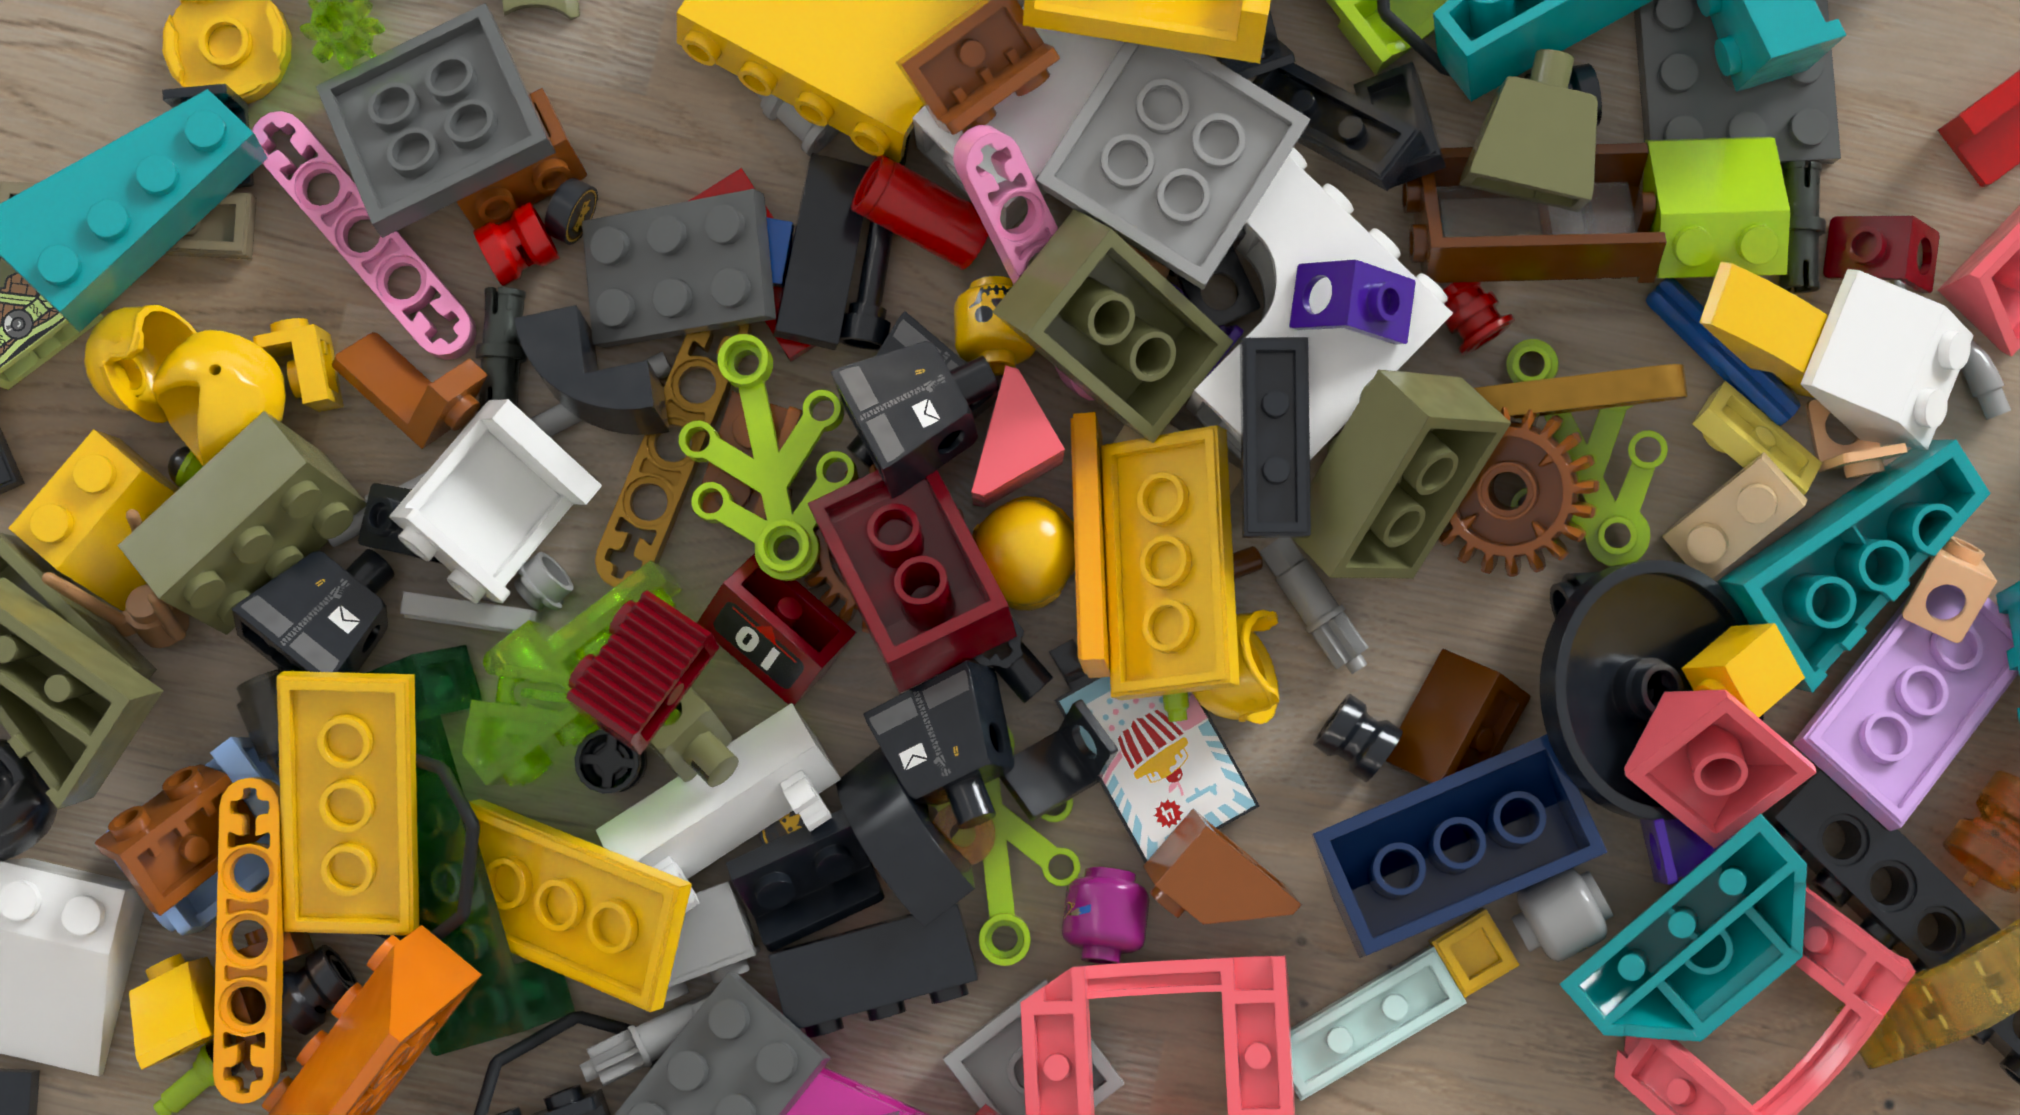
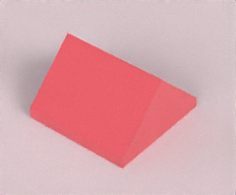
[1937,205,2020,357]
[971,366,1065,508]
[1624,690,1817,849]

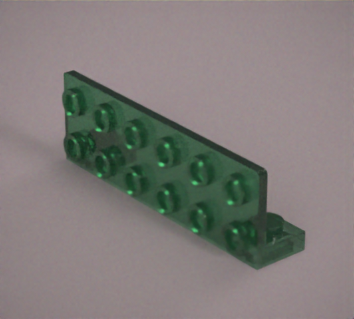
[366,645,575,1056]

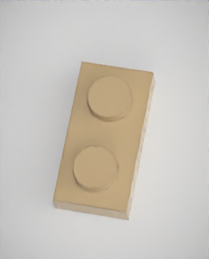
[1662,452,1808,579]

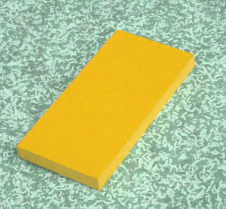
[1101,425,1240,700]
[277,671,419,935]
[441,799,692,1012]

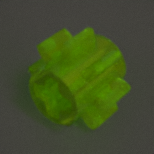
[299,0,385,71]

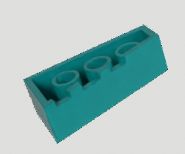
[1433,0,1653,102]
[0,89,268,333]
[1717,439,1991,693]

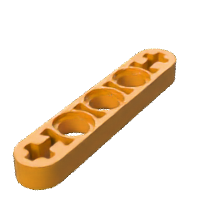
[213,777,284,1104]

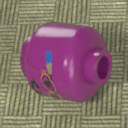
[1062,867,1150,964]

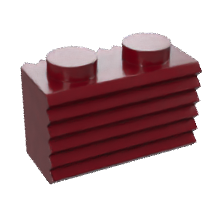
[566,590,720,755]

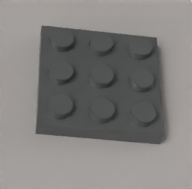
[1634,0,1841,165]
[316,3,556,238]

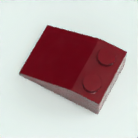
[807,470,1017,693]

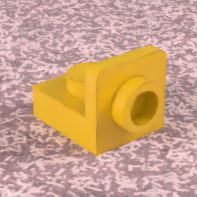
[253,318,344,412]

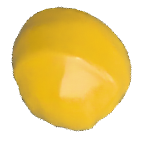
[152,330,286,466]

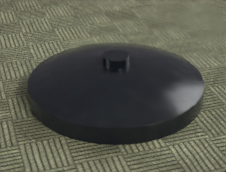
[1540,560,1764,820]

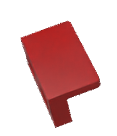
[1937,70,2020,187]

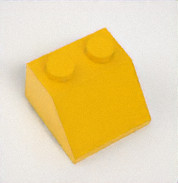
[8,429,179,612]

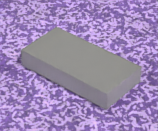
[400,591,543,637]

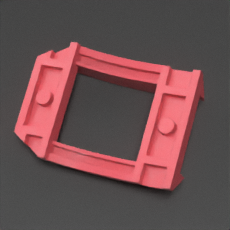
[1614,883,1916,1115]
[1020,955,1295,1115]

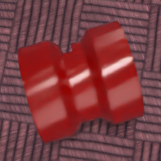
[473,202,560,287]

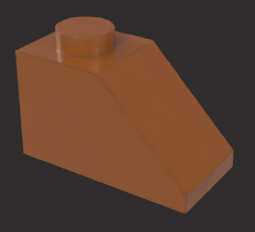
[1143,809,1302,925]

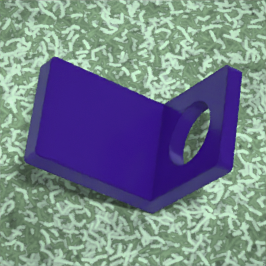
[1289,259,1416,345]
[1640,818,1732,885]

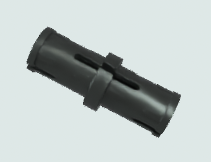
[1777,161,1826,293]
[475,287,527,413]

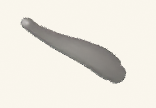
[1890,280,2011,420]

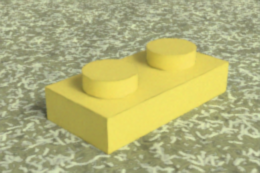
[1692,380,1822,495]

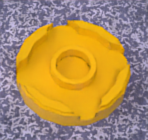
[162,0,292,104]

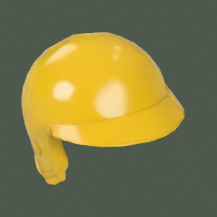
[84,305,197,423]
[972,496,1075,611]
[1192,609,1279,724]

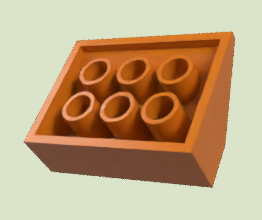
[261,925,482,1115]

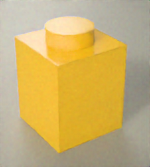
[1681,623,1805,718]

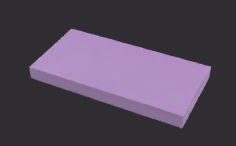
[1792,585,2019,831]

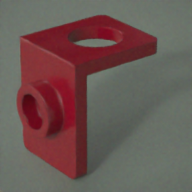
[1823,215,1940,293]

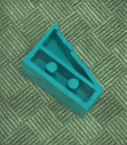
[1696,0,1846,92]

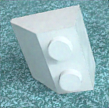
[1800,269,1974,450]

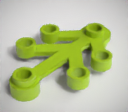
[678,334,858,581]
[1506,339,1668,566]
[928,726,1080,966]

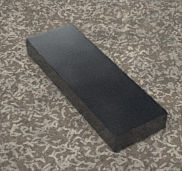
[1252,63,1426,191]
[773,153,869,350]
[1240,337,1311,538]

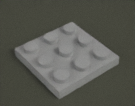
[1036,42,1311,290]

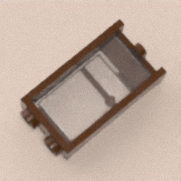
[1402,143,1667,283]

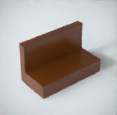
[1386,649,1531,784]

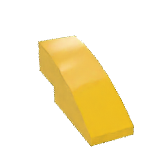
[1699,262,1828,398]

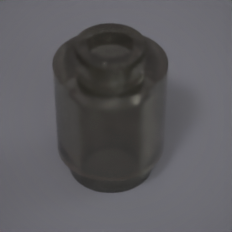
[236,669,282,768]

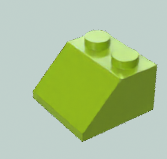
[1643,137,1790,278]

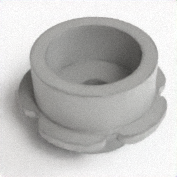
[514,552,574,611]

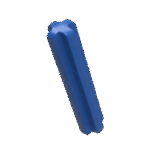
[1646,278,1801,426]

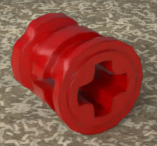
[1443,282,1515,355]

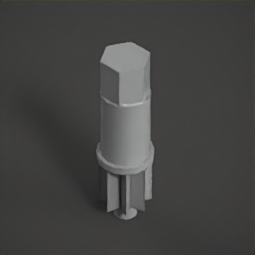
[1259,538,1369,674]
[579,990,714,1087]

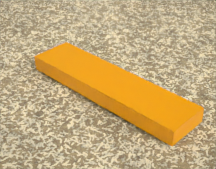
[1070,412,1110,678]

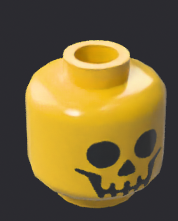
[954,276,1036,376]

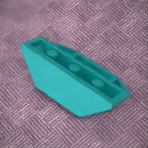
[1559,813,1807,1042]

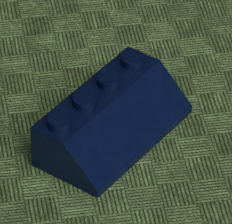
[1312,734,1608,958]

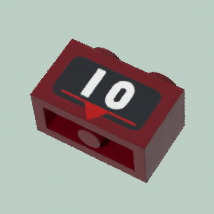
[697,553,857,706]

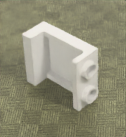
[389,399,602,604]

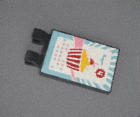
[1049,639,1260,864]

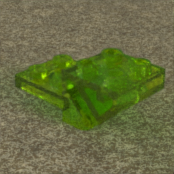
[462,560,683,787]

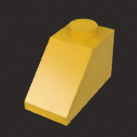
[129,953,235,1070]

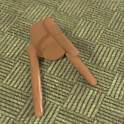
[42,509,189,648]

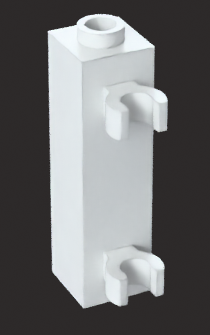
[596,703,841,913]

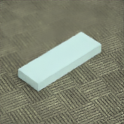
[1290,945,1467,1101]

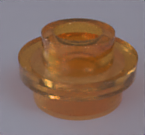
[933,805,995,865]

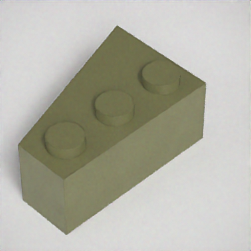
[0,577,164,810]

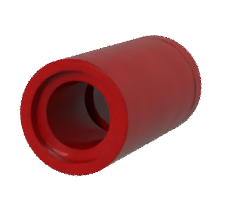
[851,155,988,270]

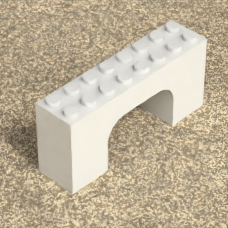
[912,6,1453,460]

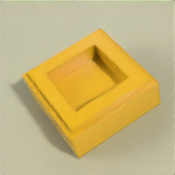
[1428,908,1519,998]

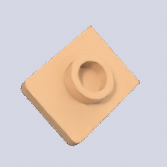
[1806,399,1907,479]
[1901,536,1997,643]

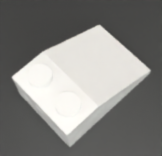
[0,858,146,1076]

